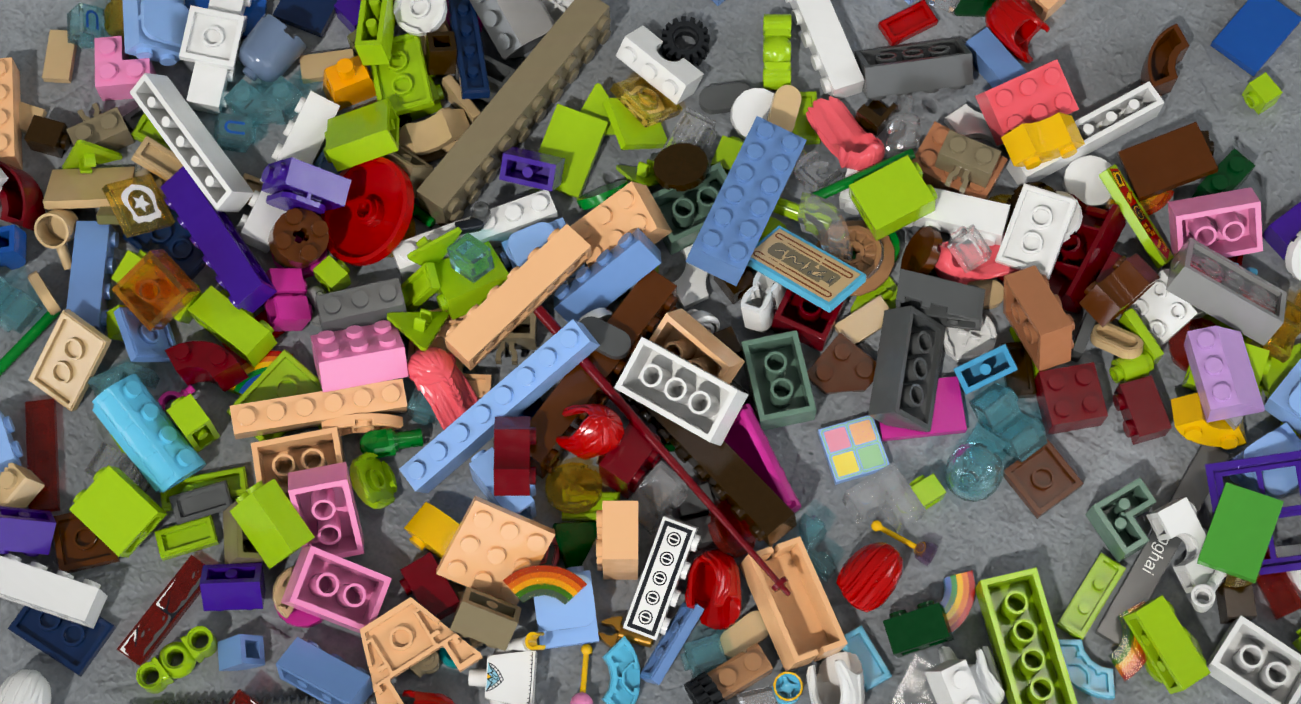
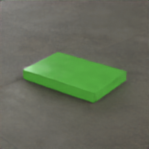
[1197,482,1284,583]

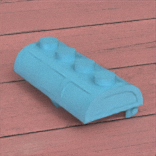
[92,373,206,493]

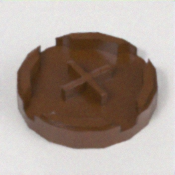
[901,226,942,275]

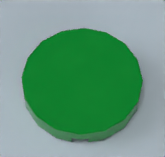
[576,180,628,210]

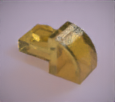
[1260,299,1301,363]

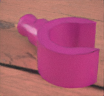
[158,385,196,411]

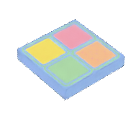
[817,415,890,485]

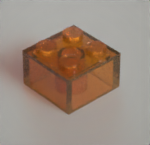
[111,249,201,331]

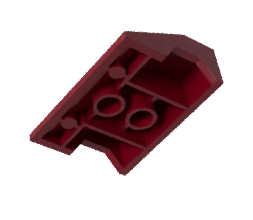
[997,190,1126,314]

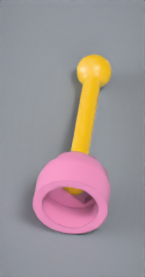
[570,644,593,704]

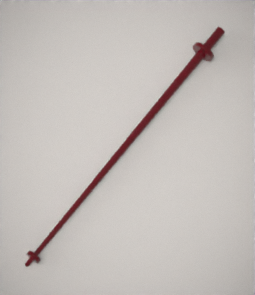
[533,305,791,596]

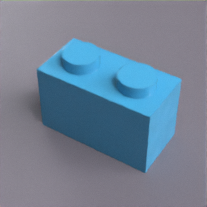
[953,343,1018,394]

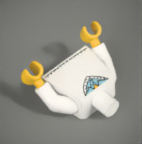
[468,632,546,704]

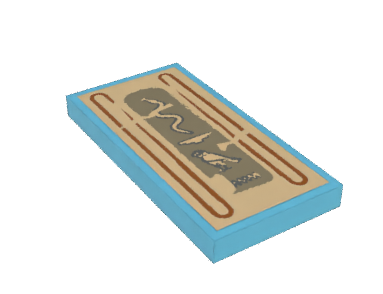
[747,225,866,313]

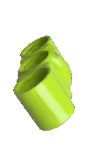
[763,14,791,90]
[136,626,218,694]

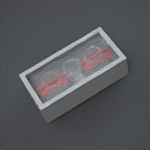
[1166,237,1287,346]

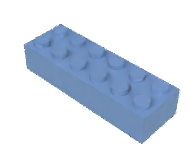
[685,116,807,286]

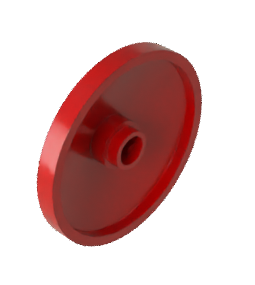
[321,157,414,266]

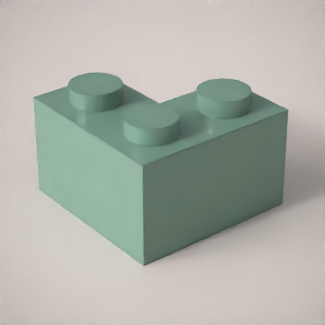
[1085,478,1157,563]

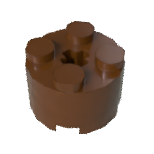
[268,208,329,269]

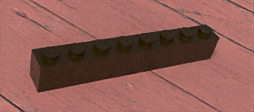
[620,392,797,547]

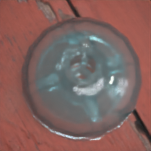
[944,442,1004,502]

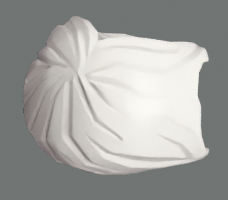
[938,646,1005,704]
[806,651,865,704]
[0,669,52,704]

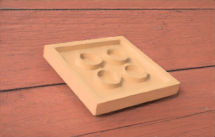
[436,496,556,606]

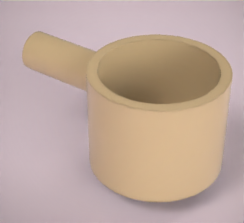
[34,209,79,270]

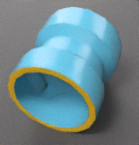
[771,672,803,704]

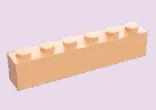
[444,224,591,371]
[230,378,407,439]

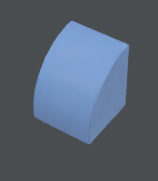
[217,634,265,671]

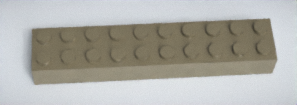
[416,0,611,227]

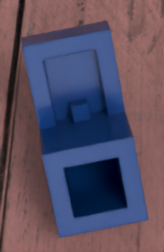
[0,225,27,270]

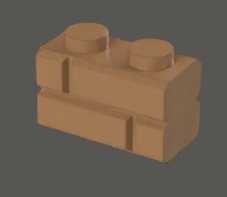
[707,643,773,701]

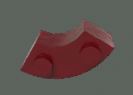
[0,161,46,231]
[165,341,249,392]
[493,416,536,496]

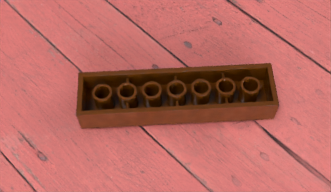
[530,270,678,479]

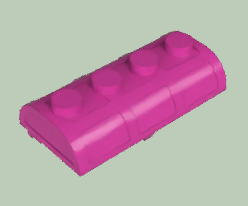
[724,404,802,513]

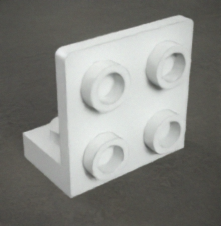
[1126,269,1207,347]

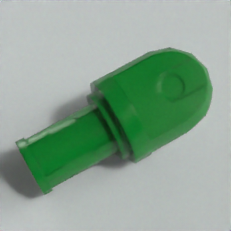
[360,428,423,459]

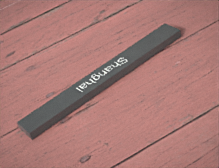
[1095,445,1230,647]

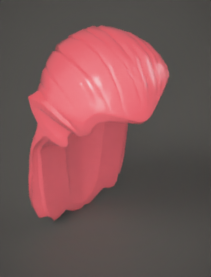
[806,96,885,171]
[934,233,1019,285]
[407,346,479,430]

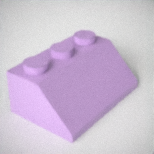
[1184,326,1265,423]

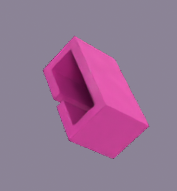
[264,268,313,331]

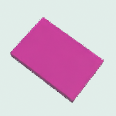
[878,376,967,442]

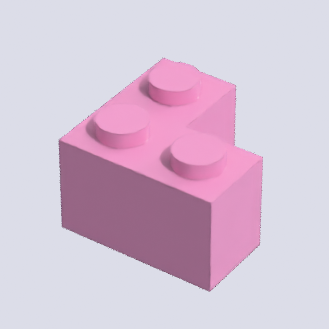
[94,36,156,101]

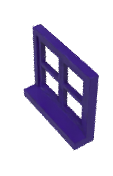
[1205,450,1301,580]

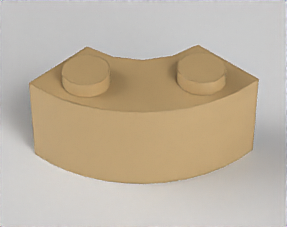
[399,107,470,163]

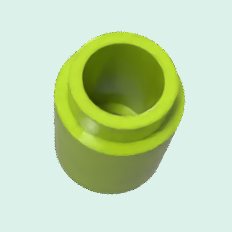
[1109,350,1154,384]

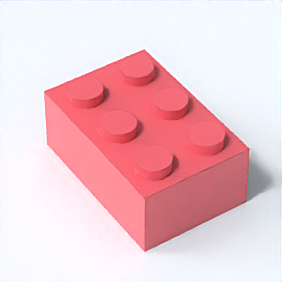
[975,59,1079,146]

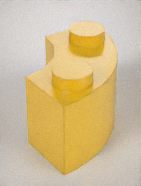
[1001,112,1085,170]
[1171,392,1247,450]
[404,502,460,559]

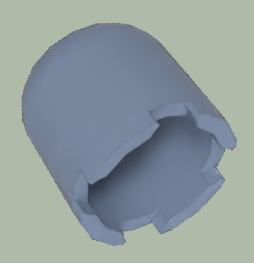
[238,14,307,83]

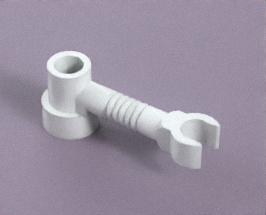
[1190,570,1227,613]

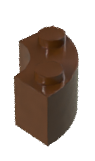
[1141,24,1189,96]
[1079,253,1161,327]

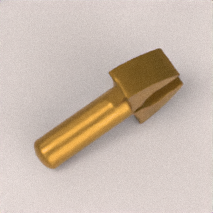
[598,616,654,648]

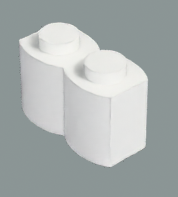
[741,272,787,333]

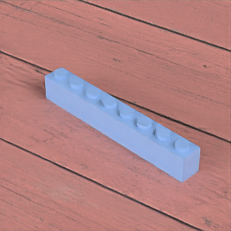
[399,319,600,493]

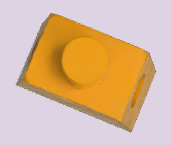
[323,56,376,111]

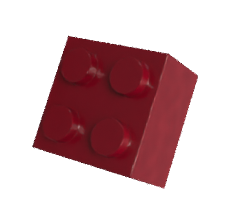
[771,289,847,352]
[1034,362,1108,435]
[599,422,662,499]

